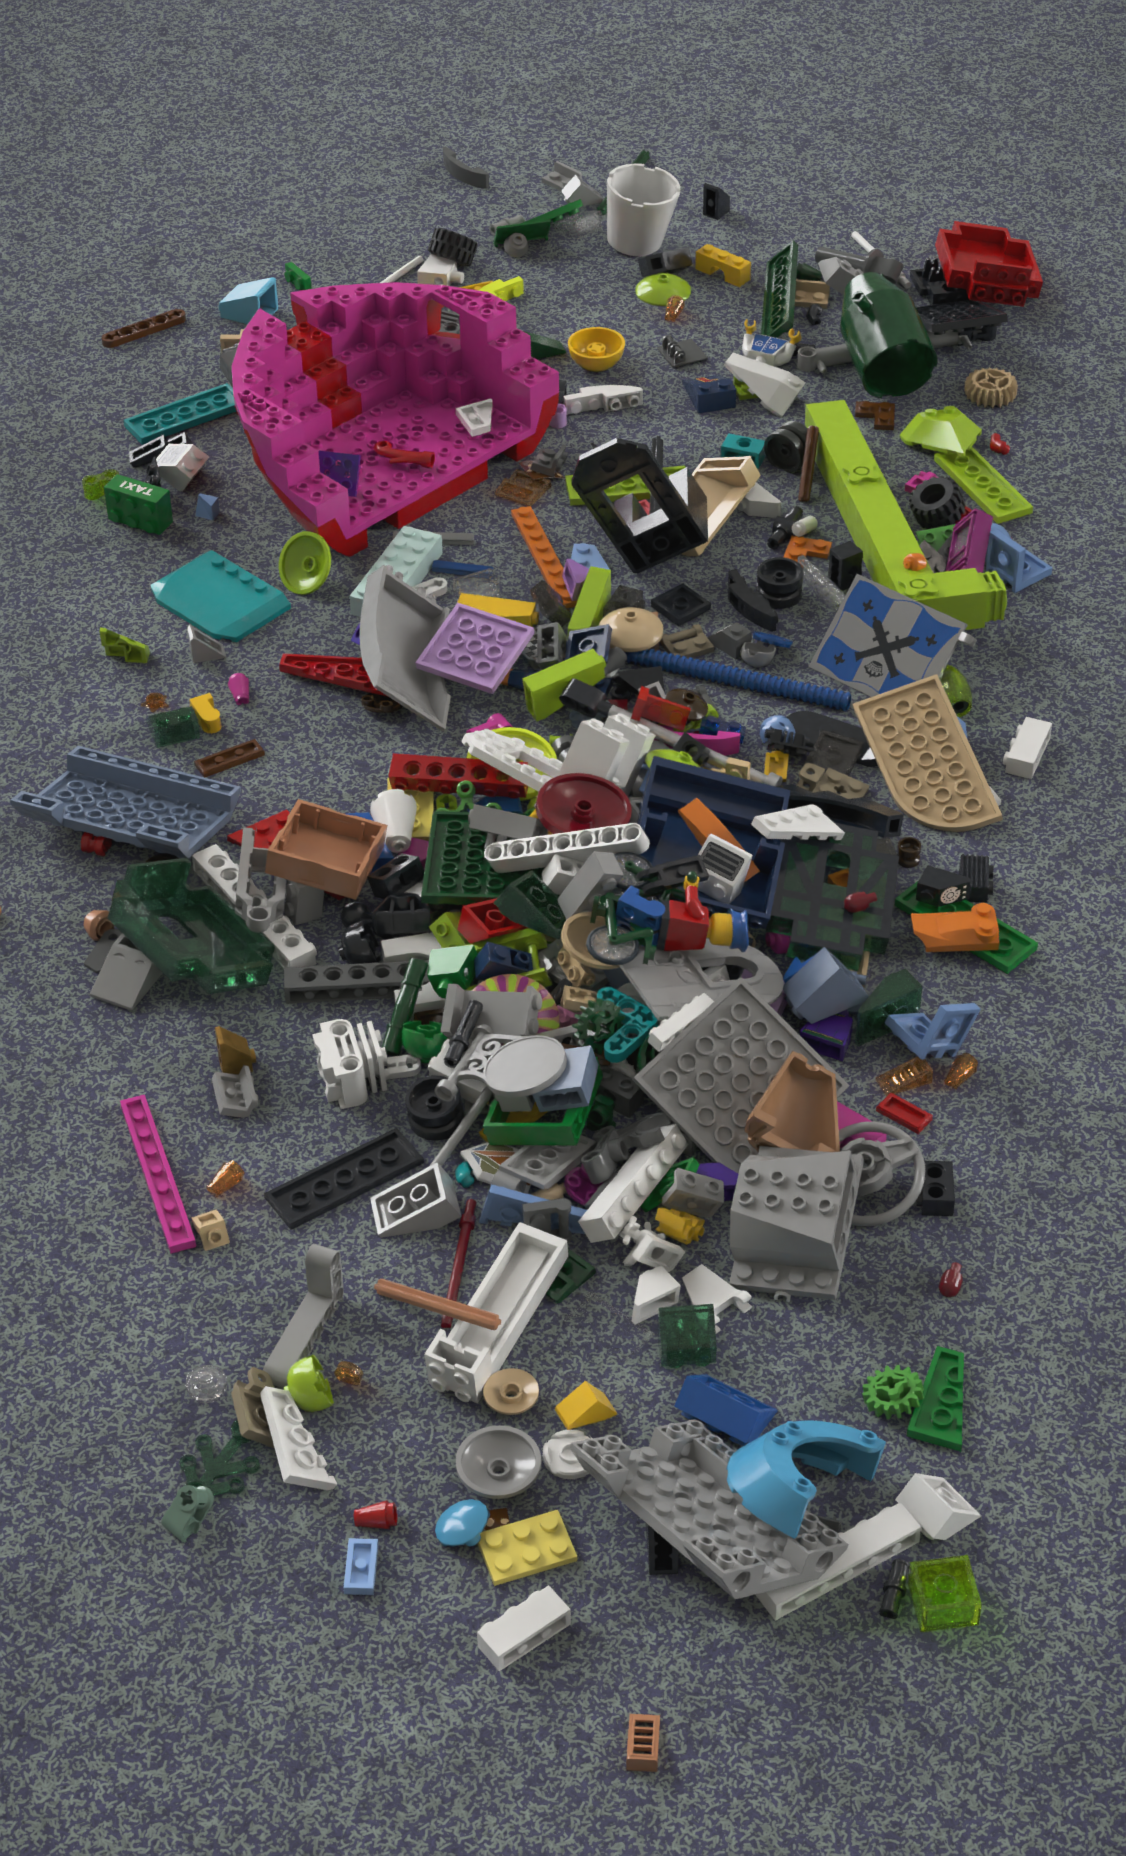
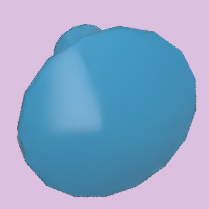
[435,1499,490,1546]

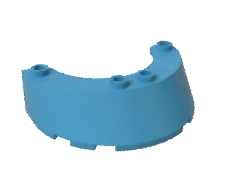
[726,1421,886,1539]

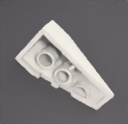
[724,353,805,417]

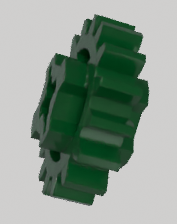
[572,998,626,1055]

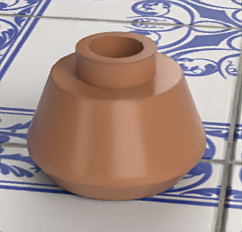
[84,910,115,941]

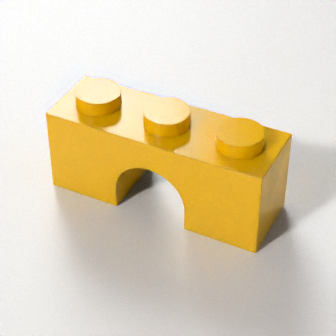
[695,244,751,287]

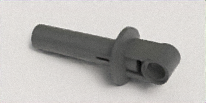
[815,247,904,284]

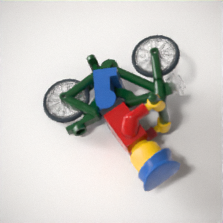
[586,852,749,965]

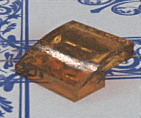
[495,469,552,506]

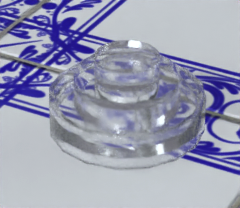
[186,1365,227,1403]

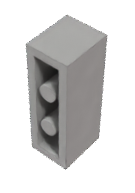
[557,851,624,920]

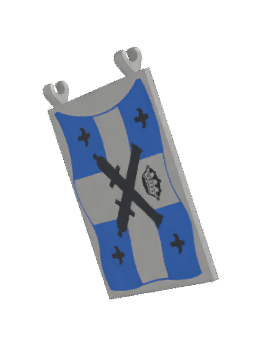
[808,574,977,697]

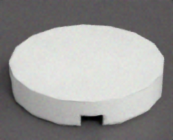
[542,1430,593,1479]

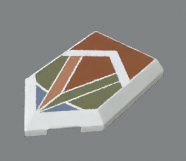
[460,1142,531,1194]

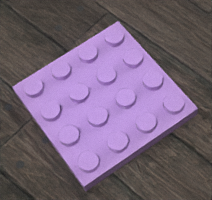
[415,603,535,694]

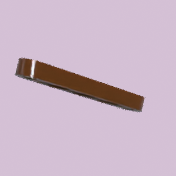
[101,309,186,348]

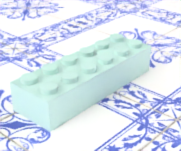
[350,526,442,617]

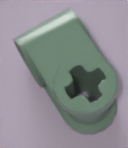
[161,1485,214,1543]

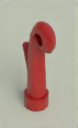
[373,440,435,469]

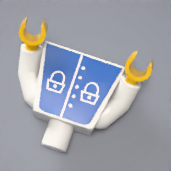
[742,319,802,367]

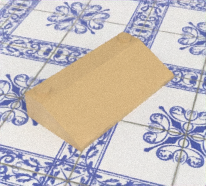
[682,456,761,556]

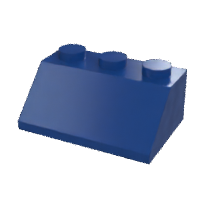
[674,1374,778,1446]

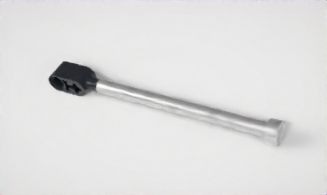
[559,679,783,787]

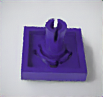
[319,450,361,497]

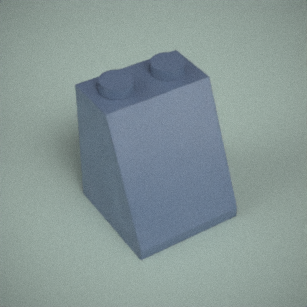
[783,947,870,1024]

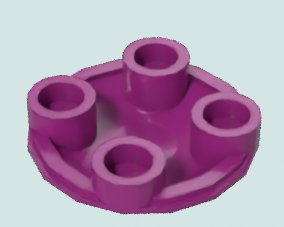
[564,1164,603,1206]

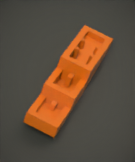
[678,798,760,882]

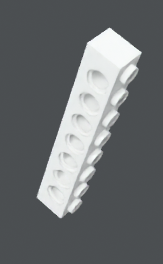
[192,844,317,968]

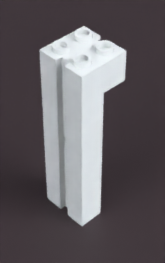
[424,1222,568,1403]

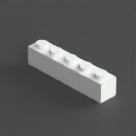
[648,993,714,1052]

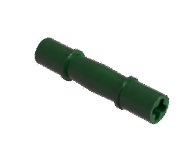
[381,958,428,1056]

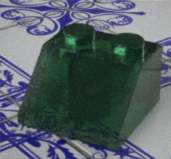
[146,706,200,748]
[658,1304,717,1368]

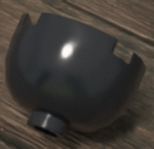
[338,920,382,964]

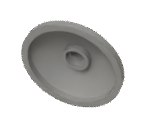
[456,1425,541,1499]

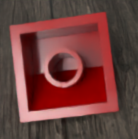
[457,897,529,943]

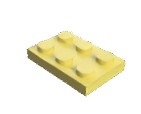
[477,1510,577,1586]

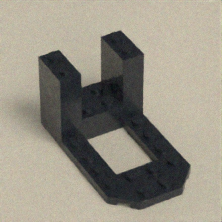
[572,438,708,573]

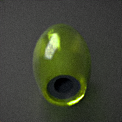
[940,665,972,717]

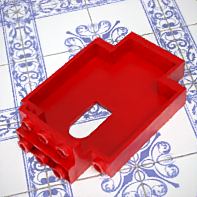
[935,221,1043,307]

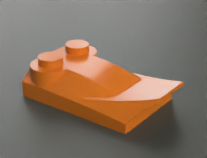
[911,903,999,952]

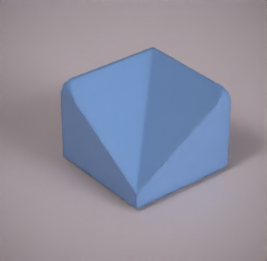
[196,493,220,521]

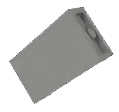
[441,984,542,1040]

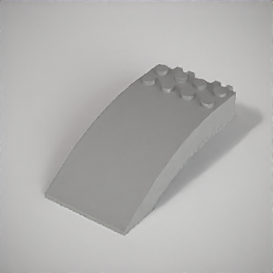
[360,565,451,731]

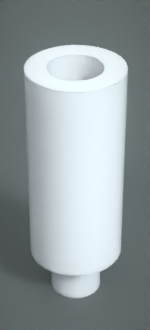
[792,516,818,537]

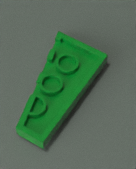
[520,199,583,224]
[907,1346,964,1452]

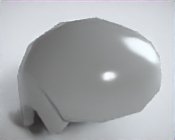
[740,640,776,667]

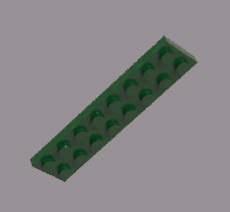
[761,240,798,339]

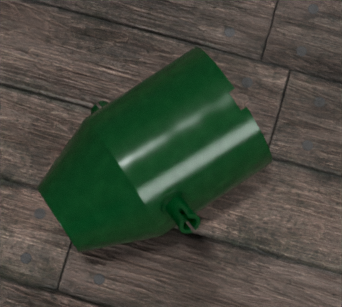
[840,272,938,399]

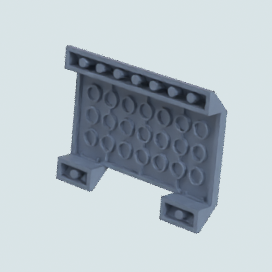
[10,746,241,859]

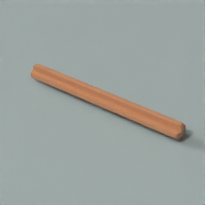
[374,1279,501,1330]

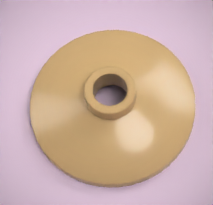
[483,1368,539,1415]

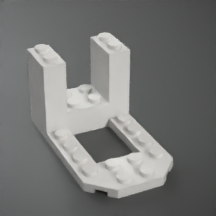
[462,713,656,797]

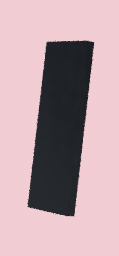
[264,1128,424,1230]

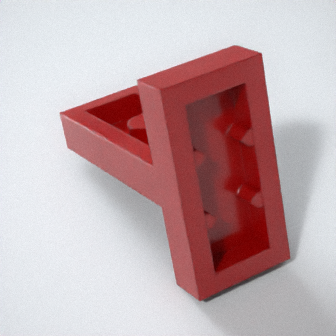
[631,686,691,731]

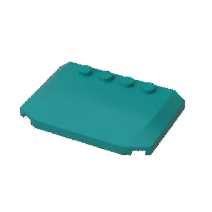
[150,550,291,642]

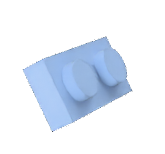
[344,1538,378,1595]

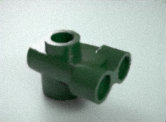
[586,1094,616,1130]

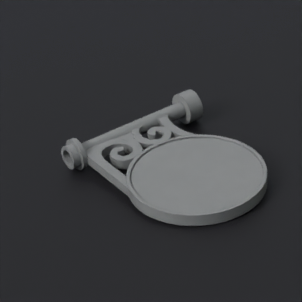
[435,1024,567,1101]

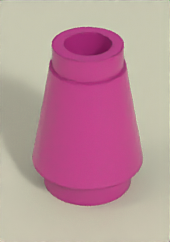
[228,673,249,705]

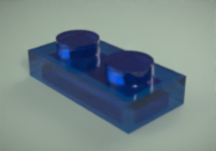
[699,716,746,744]

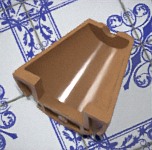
[745,1051,840,1152]

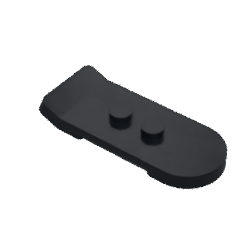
[786,711,878,767]

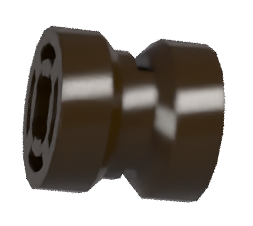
[897,837,921,868]

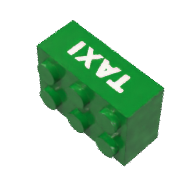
[104,474,173,535]

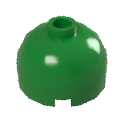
[402,1021,449,1063]

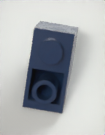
[474,942,533,981]

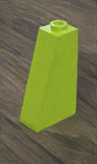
[568,566,611,637]
[522,649,606,722]

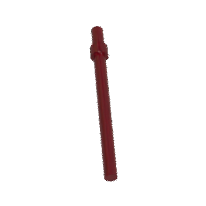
[441,1199,477,1328]

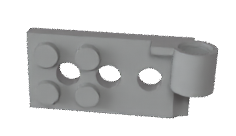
[490,1135,596,1193]

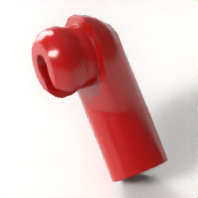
[990,433,1010,455]

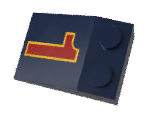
[682,375,736,414]

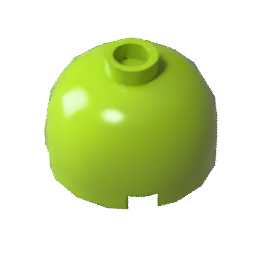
[284,1354,334,1412]

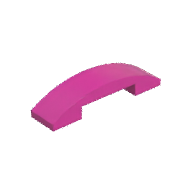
[654,724,740,757]

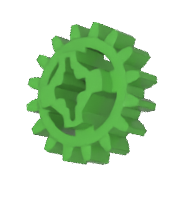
[862,1365,924,1419]

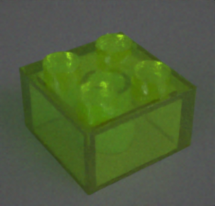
[908,1555,982,1632]

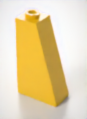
[457,593,539,627]

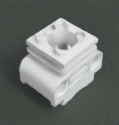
[312,1019,390,1109]

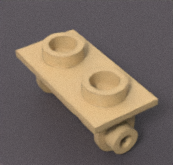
[556,945,595,988]

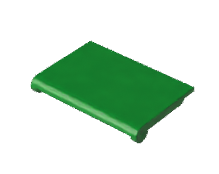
[493,220,551,247]

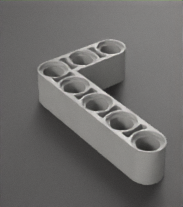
[262,1243,344,1389]

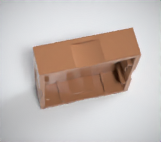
[265,799,388,900]

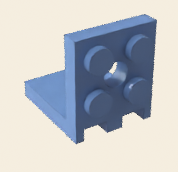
[986,529,1052,593]
[885,1003,981,1059]

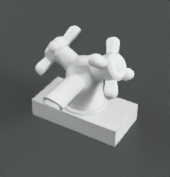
[619,1216,685,1272]

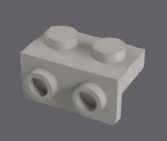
[212,1065,258,1118]

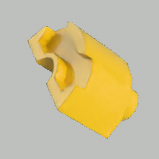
[655,1208,705,1245]

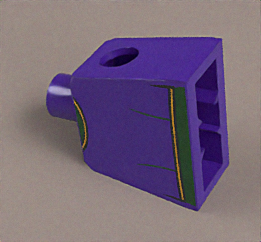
[800,1009,853,1062]

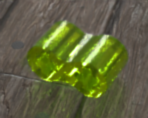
[82,469,119,500]

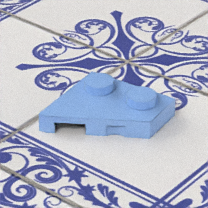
[571,543,610,570]

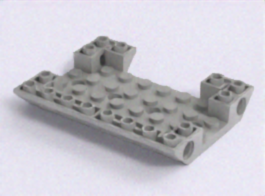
[570,1420,849,1599]

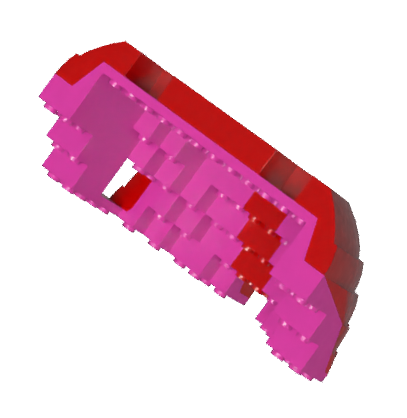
[231,282,559,557]

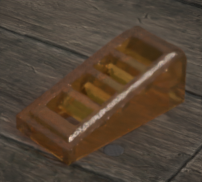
[875,1057,933,1097]

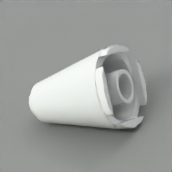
[370,789,417,853]

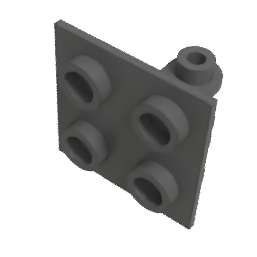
[657,335,708,368]

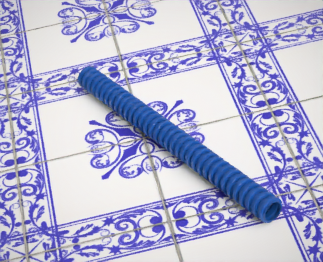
[624,649,852,711]

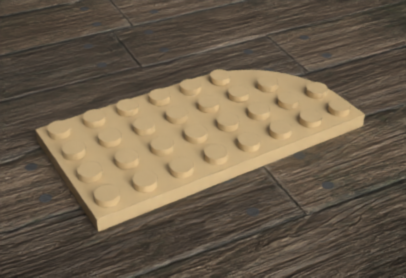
[853,674,1003,832]

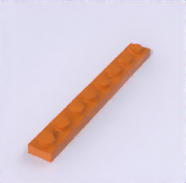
[511,506,578,610]

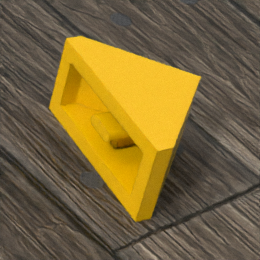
[555,1381,617,1430]

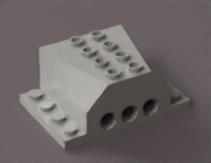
[729,1146,864,1300]

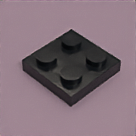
[651,583,711,626]

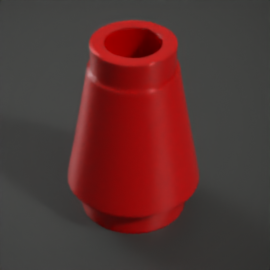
[354,1500,398,1529]

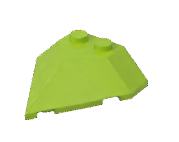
[900,406,982,457]

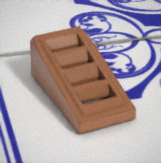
[626,1714,660,1772]

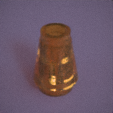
[665,295,685,322]
[944,1053,978,1089]
[206,1160,245,1197]

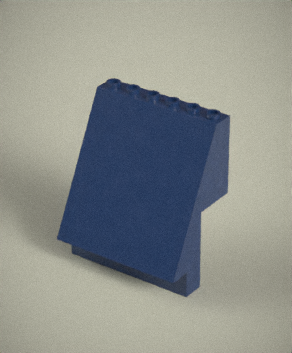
[624,756,790,929]

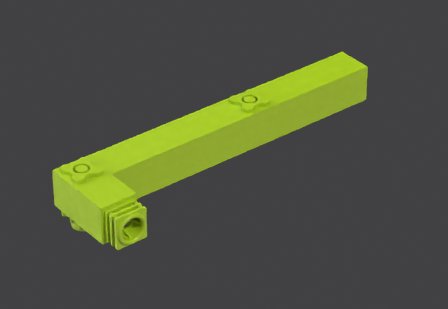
[805,400,1007,630]

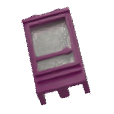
[946,508,993,573]

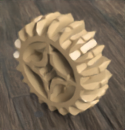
[964,367,1018,408]

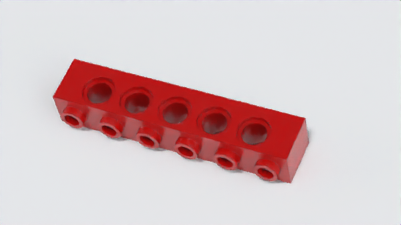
[388,753,528,799]

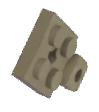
[796,763,870,799]
[231,1367,274,1448]

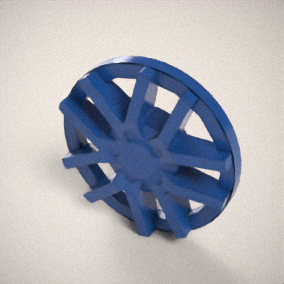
[753,631,793,648]

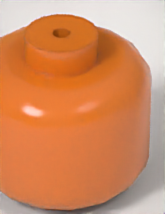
[903,553,927,571]

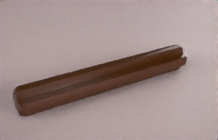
[798,425,819,502]

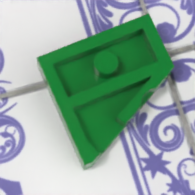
[640,1157,700,1212]

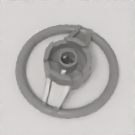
[839,1122,925,1227]

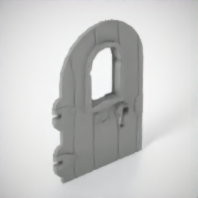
[613,938,784,1020]

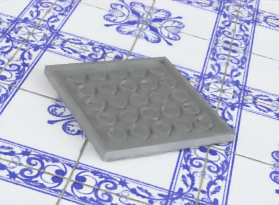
[632,977,850,1174]

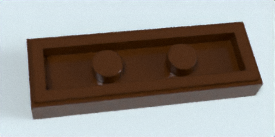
[194,739,265,778]

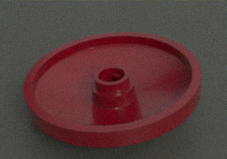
[536,773,632,834]

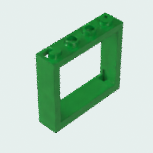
[483,1057,603,1146]

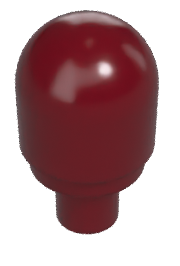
[844,891,877,913]
[939,1262,963,1298]

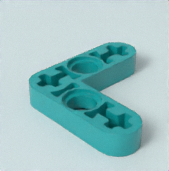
[597,987,659,1063]

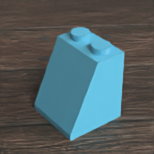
[219,277,278,324]

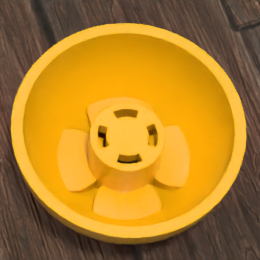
[568,327,625,372]

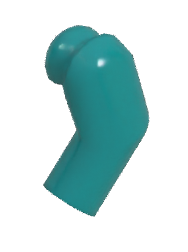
[455,1160,475,1188]

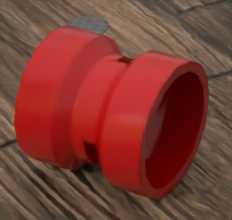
[80,832,112,857]

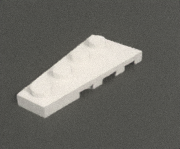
[751,804,845,840]
[260,1386,337,1490]

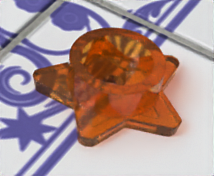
[140,693,169,713]

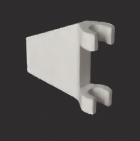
[682,1264,752,1336]

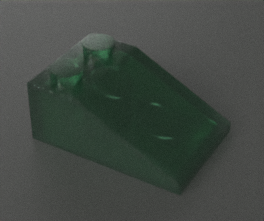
[494,870,566,940]
[855,968,923,1046]

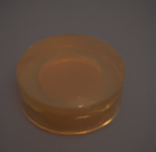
[334,1361,364,1385]

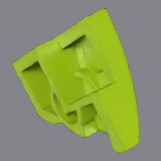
[99,627,150,663]

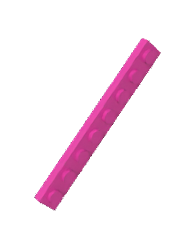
[120,1094,196,1254]

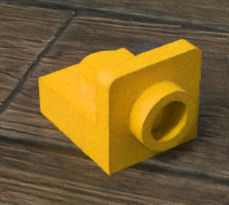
[764,751,789,782]

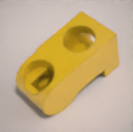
[189,693,222,734]

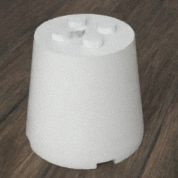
[607,164,680,256]

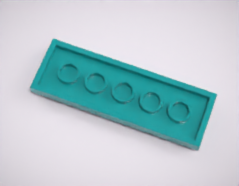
[123,383,236,445]

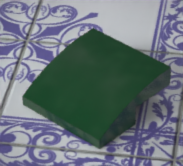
[545,1248,596,1303]

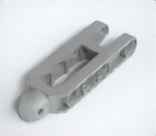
[235,827,286,933]

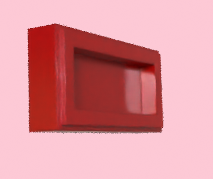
[876,1092,933,1134]

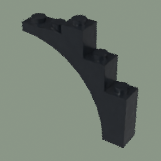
[777,784,904,838]

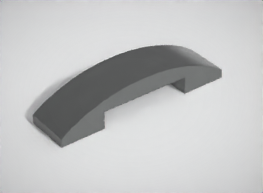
[443,146,489,189]

